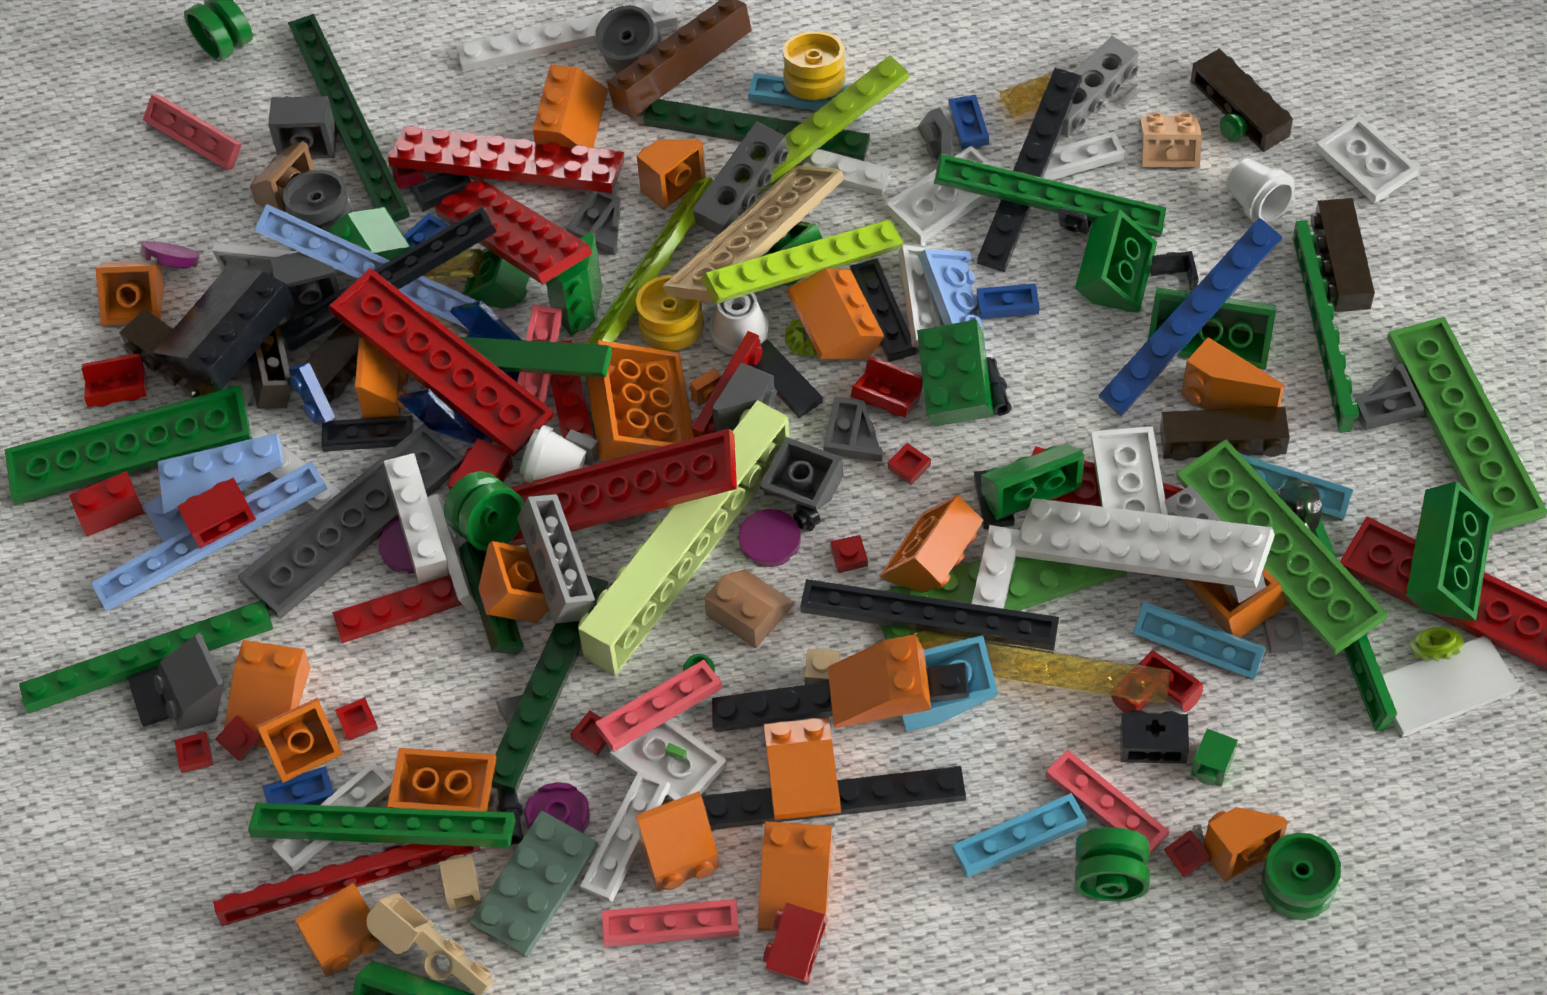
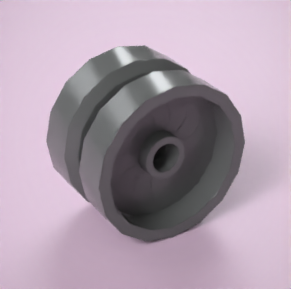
[595,5,663,74]
[283,170,352,231]

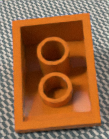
[1181,337,1284,410]
[1183,568,1286,638]
[828,634,931,728]
[224,640,311,748]
[764,717,841,820]
[387,748,497,811]
[636,791,719,891]
[757,821,833,935]

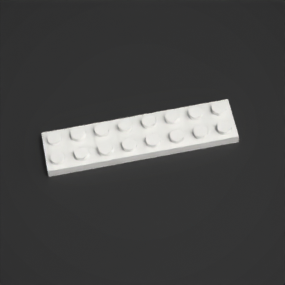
[1014,498,1274,589]

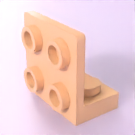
[1140,112,1202,167]

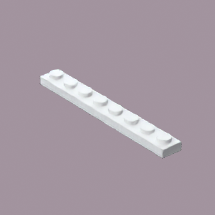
[456,0,678,72]

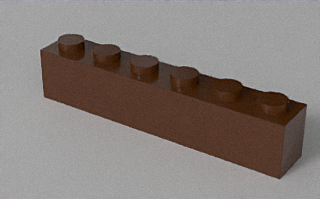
[607,0,752,118]

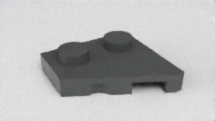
[918,107,952,162]
[566,191,621,256]
[1355,363,1424,430]
[824,397,883,462]

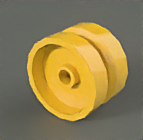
[782,31,846,100]
[636,275,704,351]

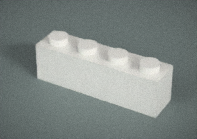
[384,453,448,584]

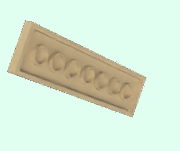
[663,165,844,302]

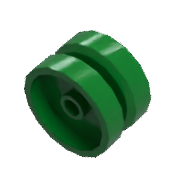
[184,0,253,62]
[444,471,524,551]
[1075,827,1150,902]
[1261,832,1341,920]

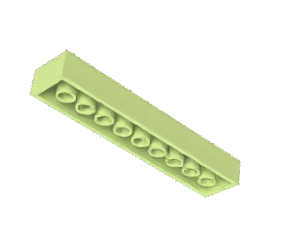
[578,400,789,676]

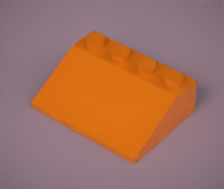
[586,340,694,461]

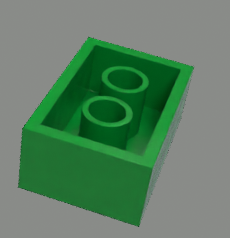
[917,319,994,426]

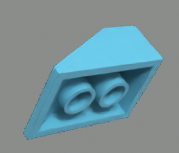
[902,635,998,732]

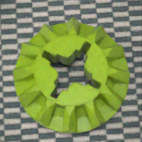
[785,319,817,357]
[1410,627,1464,662]

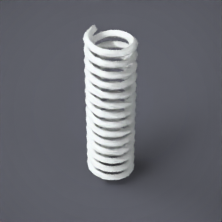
[1118,84,1142,106]

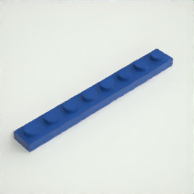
[1099,218,1282,417]

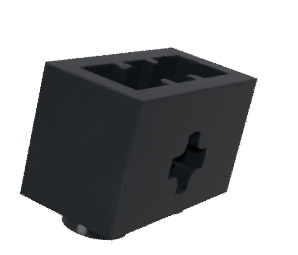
[1120,710,1189,764]

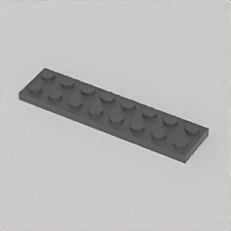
[238,423,463,619]

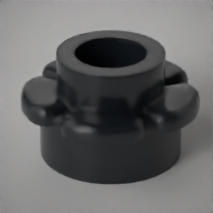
[793,504,821,531]

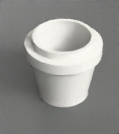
[1226,159,1295,223]
[709,293,769,355]
[519,425,587,483]

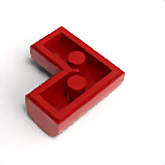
[1111,650,1203,713]

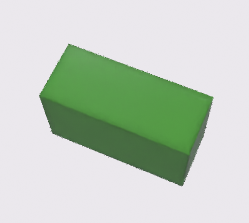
[665,743,687,762]

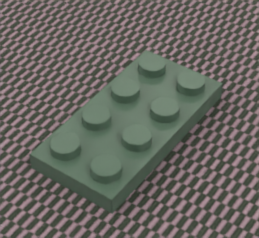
[469,810,599,958]

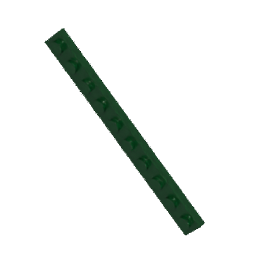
[288,14,410,222]

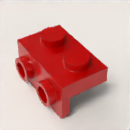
[81,354,147,408]
[850,356,923,418]

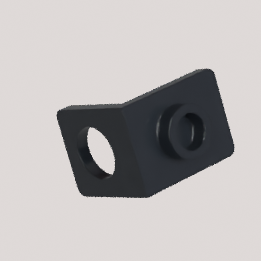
[1058,208,1092,234]
[1150,251,1199,292]

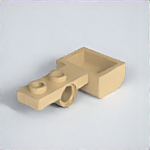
[367,893,496,995]

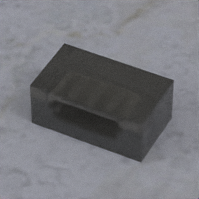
[1192,824,1205,846]

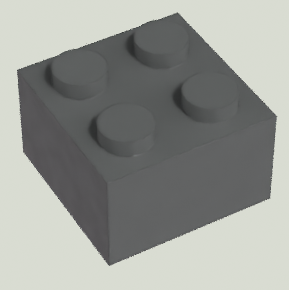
[268,96,337,159]

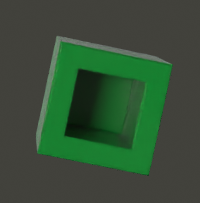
[1191,728,1238,787]

